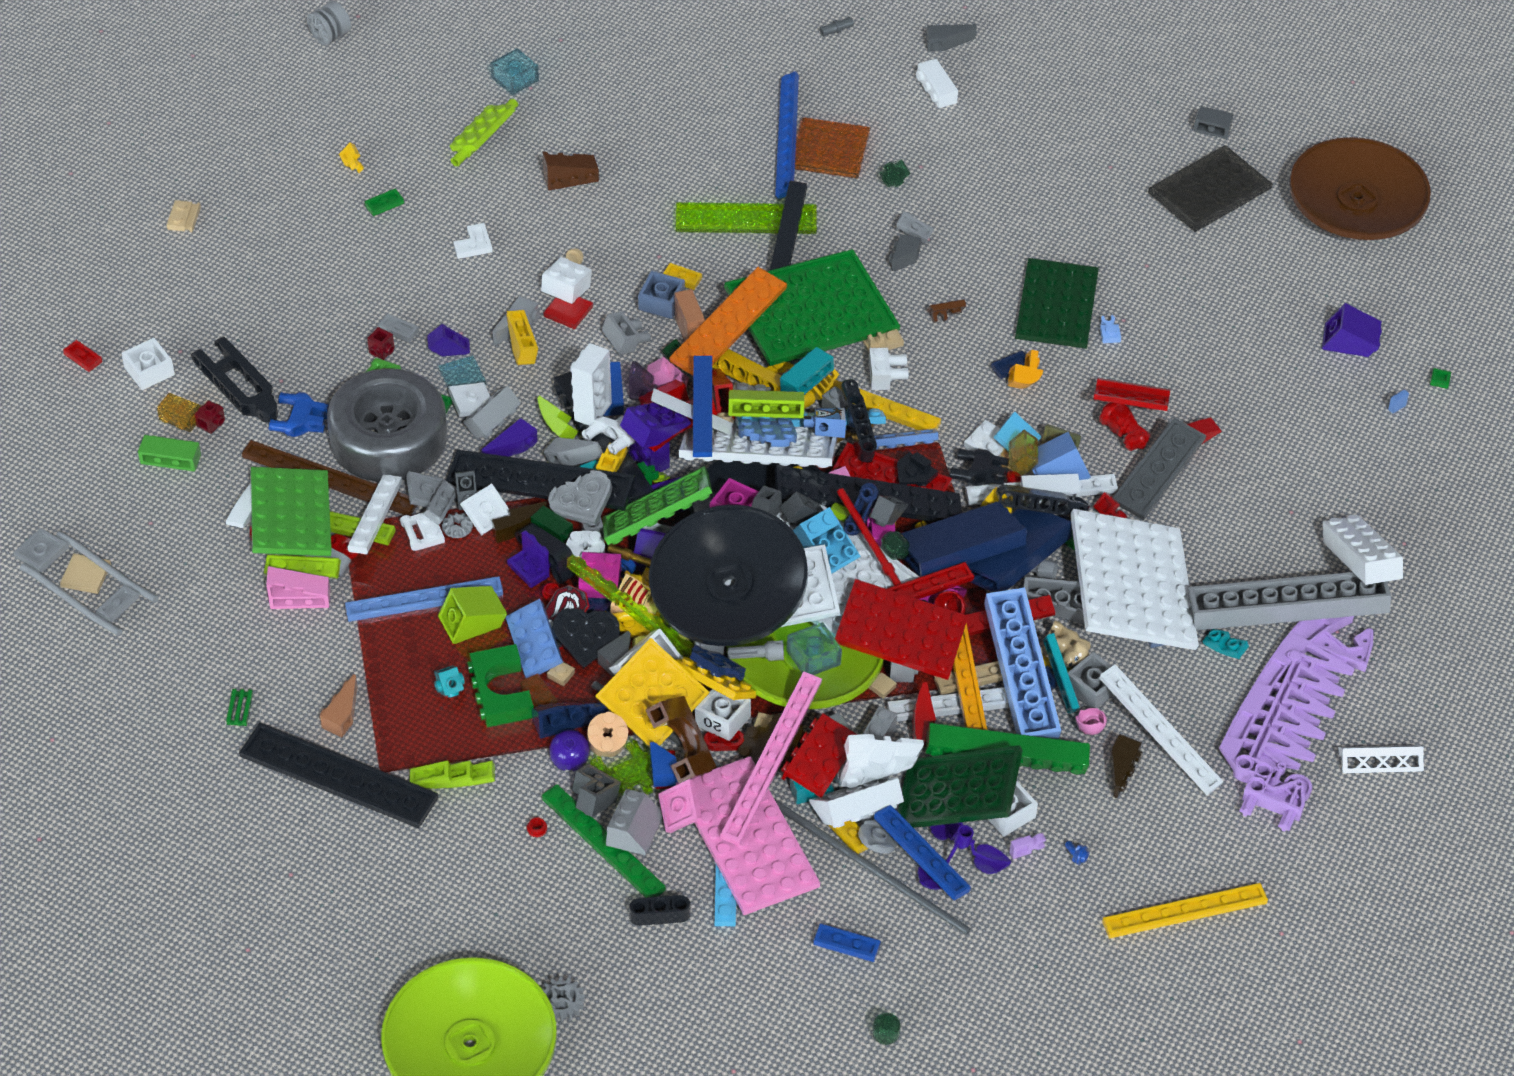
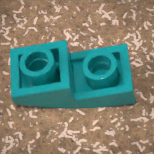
[1202,629,1249,659]

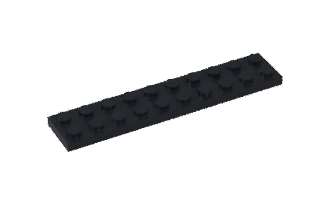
[446,449,636,511]
[775,465,962,522]
[239,723,439,829]

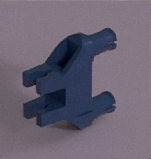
[844,483,879,536]

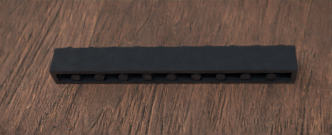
[552,372,654,505]

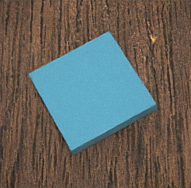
[993,412,1042,463]

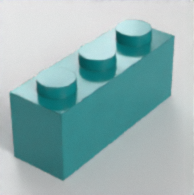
[780,347,834,395]

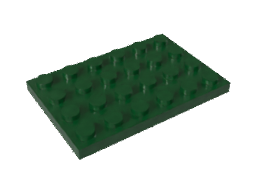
[1015,258,1099,349]
[897,745,1023,828]

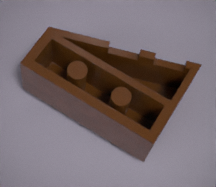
[542,151,599,191]

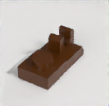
[927,299,966,323]

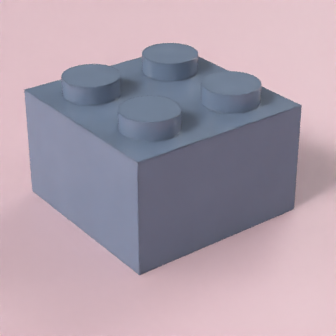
[638,271,685,319]

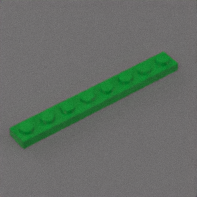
[542,784,666,898]

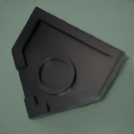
[897,452,938,486]

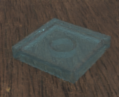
[439,356,486,389]

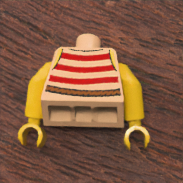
[605,571,658,622]

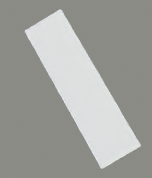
[651,389,732,435]

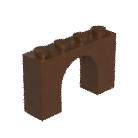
[645,696,717,784]

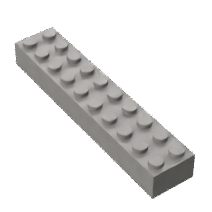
[1189,572,1391,630]

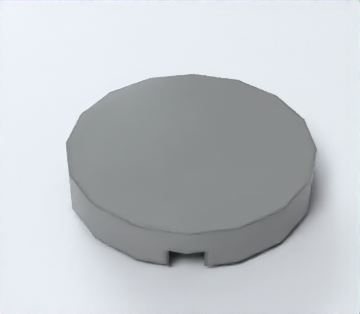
[858,820,898,854]

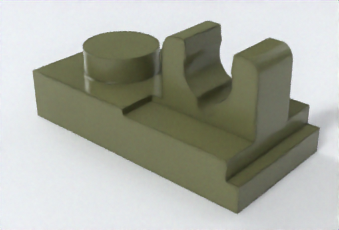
[1041,424,1082,450]

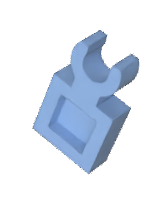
[1100,315,1121,343]

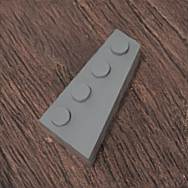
[1023,577,1085,625]

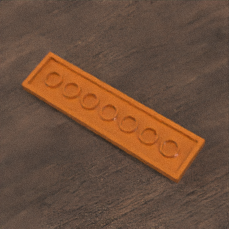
[670,267,787,376]

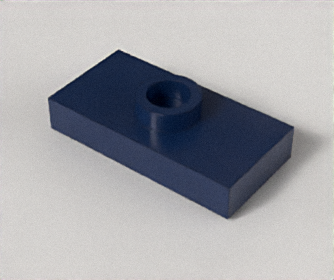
[991,351,1025,379]

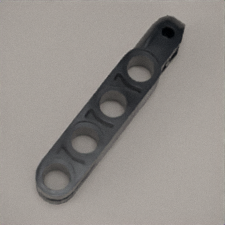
[841,379,877,463]
[996,485,1090,515]

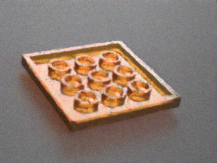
[795,117,870,179]

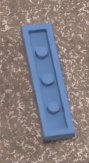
[875,428,939,449]

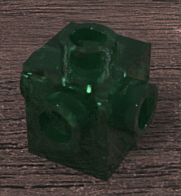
[879,159,911,188]

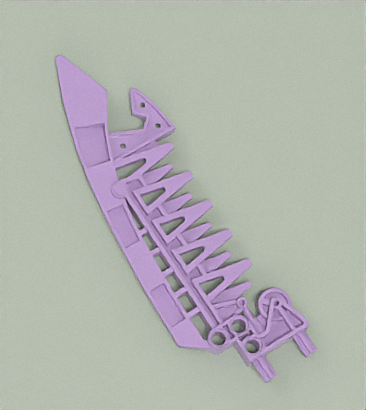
[1219,616,1373,832]

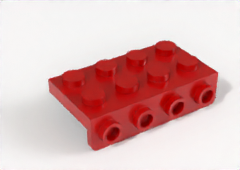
[781,713,858,798]

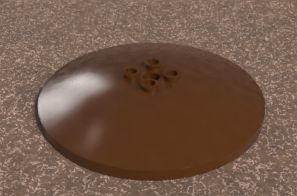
[1290,137,1431,240]

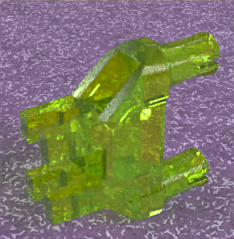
[590,740,653,795]

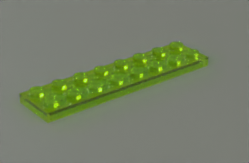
[676,202,817,234]

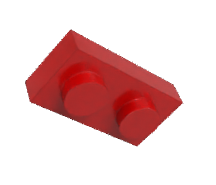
[63,340,103,372]

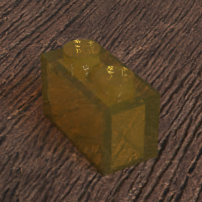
[157,393,201,432]
[1009,430,1038,476]

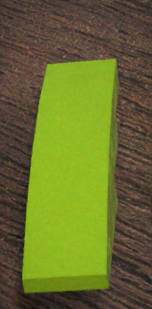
[410,760,495,789]

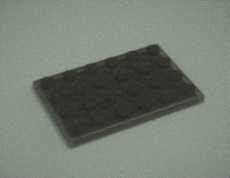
[1148,145,1273,232]

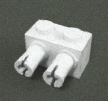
[869,348,909,390]

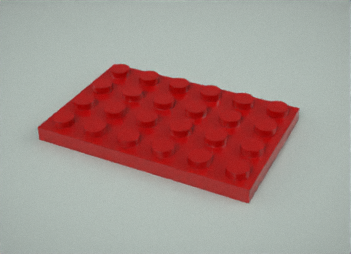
[834,579,968,680]

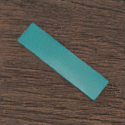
[1043,633,1080,714]

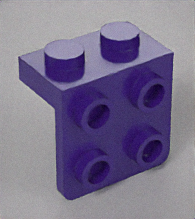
[507,530,550,588]

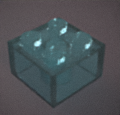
[491,48,539,95]
[786,622,842,675]

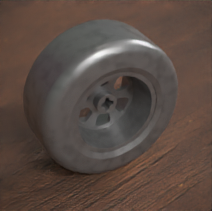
[327,368,447,482]

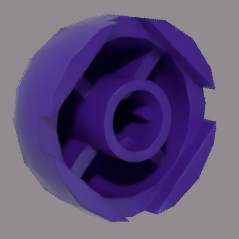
[549,730,590,771]

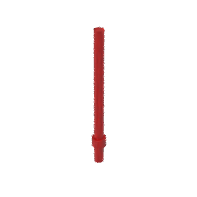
[837,488,902,586]

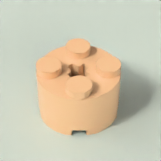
[587,712,628,757]

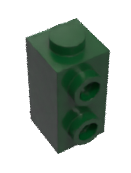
[531,505,573,544]

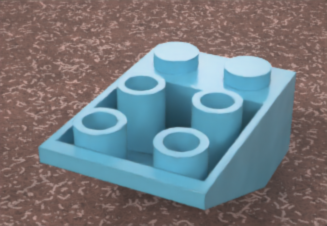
[793,507,861,574]

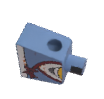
[803,408,846,438]

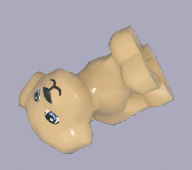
[1041,620,1091,668]

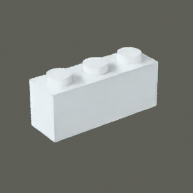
[916,59,958,108]
[1020,474,1081,504]

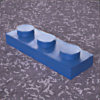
[814,923,881,962]

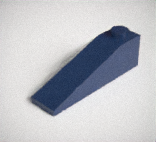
[532,702,611,739]

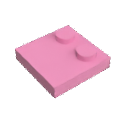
[658,779,702,833]

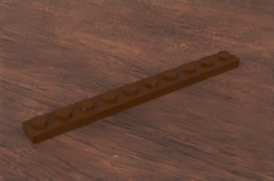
[242,440,418,516]

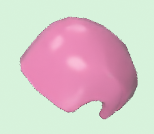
[1075,708,1107,735]

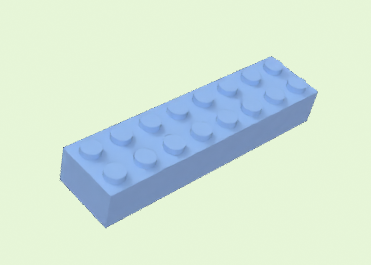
[984,588,1061,740]

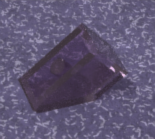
[629,361,658,401]

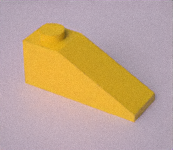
[506,310,538,365]

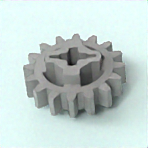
[542,977,585,1022]

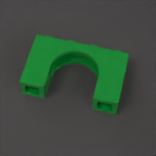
[467,644,534,727]

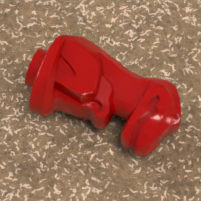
[1099,402,1150,451]

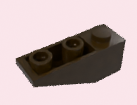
[1110,734,1143,799]

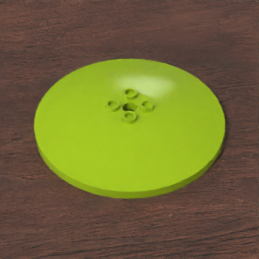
[726,621,884,709]
[381,958,557,1076]

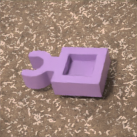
[1009,833,1046,859]

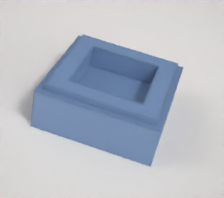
[1388,390,1409,414]

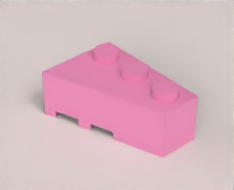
[266,566,330,609]

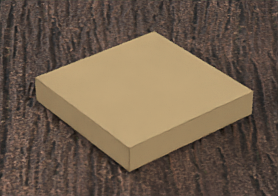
[60,554,111,594]

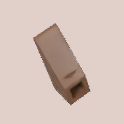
[320,674,358,738]

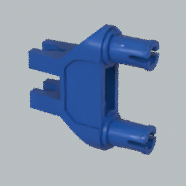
[269,392,329,437]

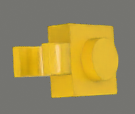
[339,142,364,173]

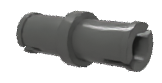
[820,16,854,37]

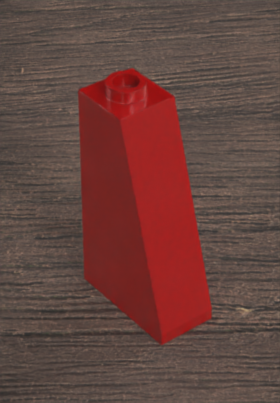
[712,369,735,420]

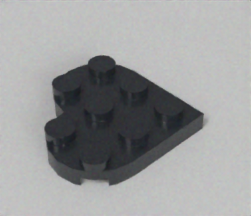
[552,608,620,670]

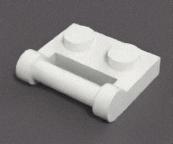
[400,513,445,551]

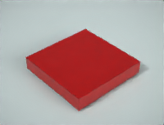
[544,297,593,329]

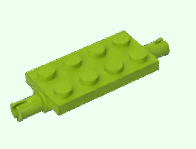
[449,99,518,167]

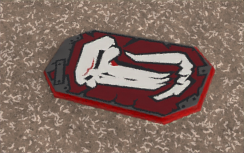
[545,585,589,650]

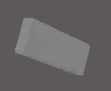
[423,480,457,525]

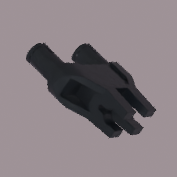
[950,448,1009,486]

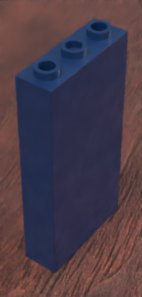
[896,501,1028,577]
[968,509,1072,592]

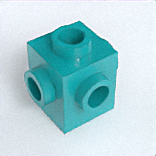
[434,665,465,698]

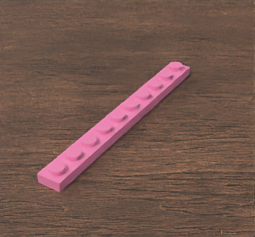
[720,671,822,846]

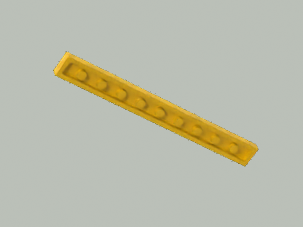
[767,362,941,430]

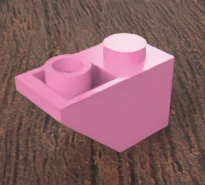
[645,357,689,388]

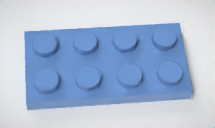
[506,599,563,680]

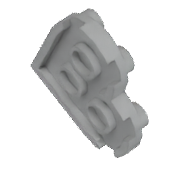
[548,470,612,526]

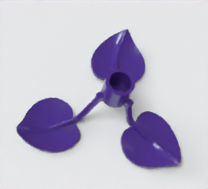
[918,822,1012,890]

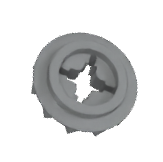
[442,512,473,538]

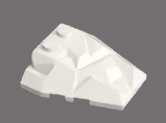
[833,734,924,788]

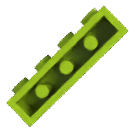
[728,390,805,418]

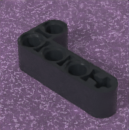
[515,523,578,584]

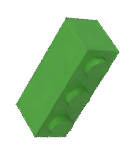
[138,435,201,472]

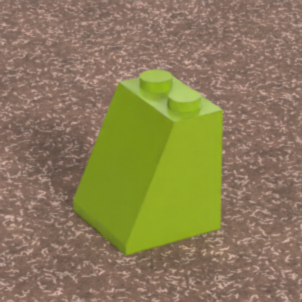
[438,586,507,644]

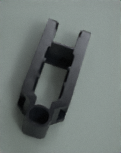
[191,336,278,422]

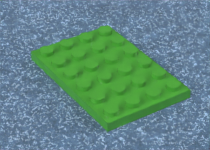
[602,466,712,545]
[250,467,332,556]

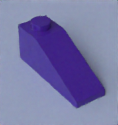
[482,418,538,457]

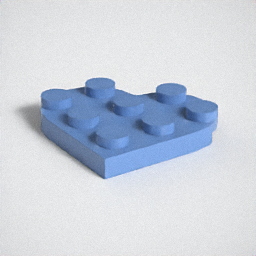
[738,418,797,447]

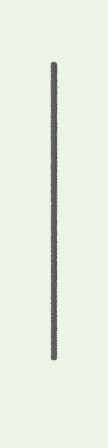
[592,681,971,935]

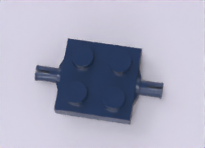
[690,645,746,681]

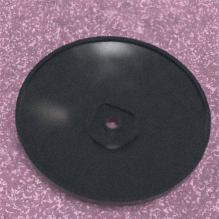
[649,505,808,646]

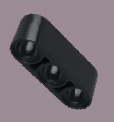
[629,895,690,926]

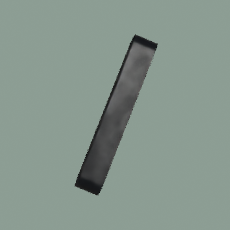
[770,181,807,271]

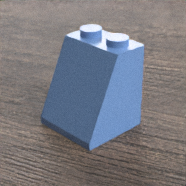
[1028,432,1091,480]

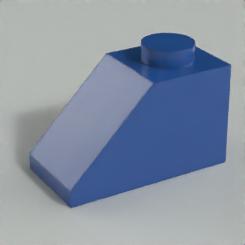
[650,742,678,787]

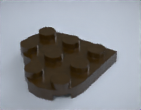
[738,714,805,775]

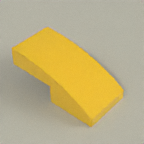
[596,443,628,472]

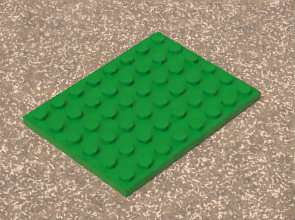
[724,249,900,366]

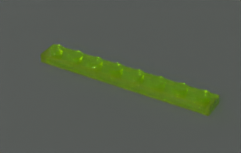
[567,554,694,658]

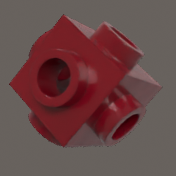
[367,327,395,360]
[194,400,225,434]

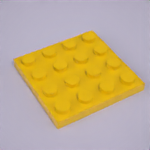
[595,638,710,748]

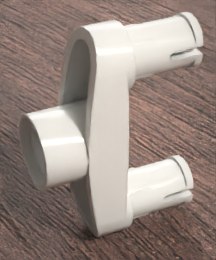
[582,416,635,455]

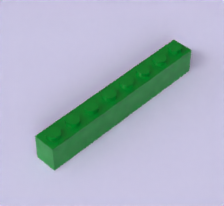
[925,723,1090,775]

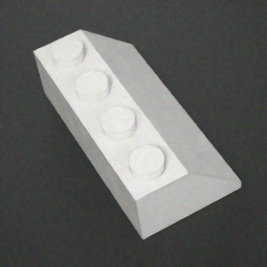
[809,777,904,828]

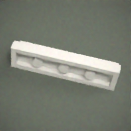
[1338,745,1423,773]

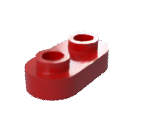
[331,534,358,559]
[704,731,744,751]

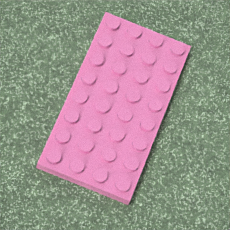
[676,756,820,915]

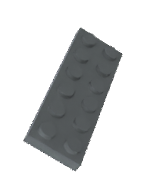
[1113,418,1206,520]

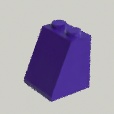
[1322,303,1382,357]

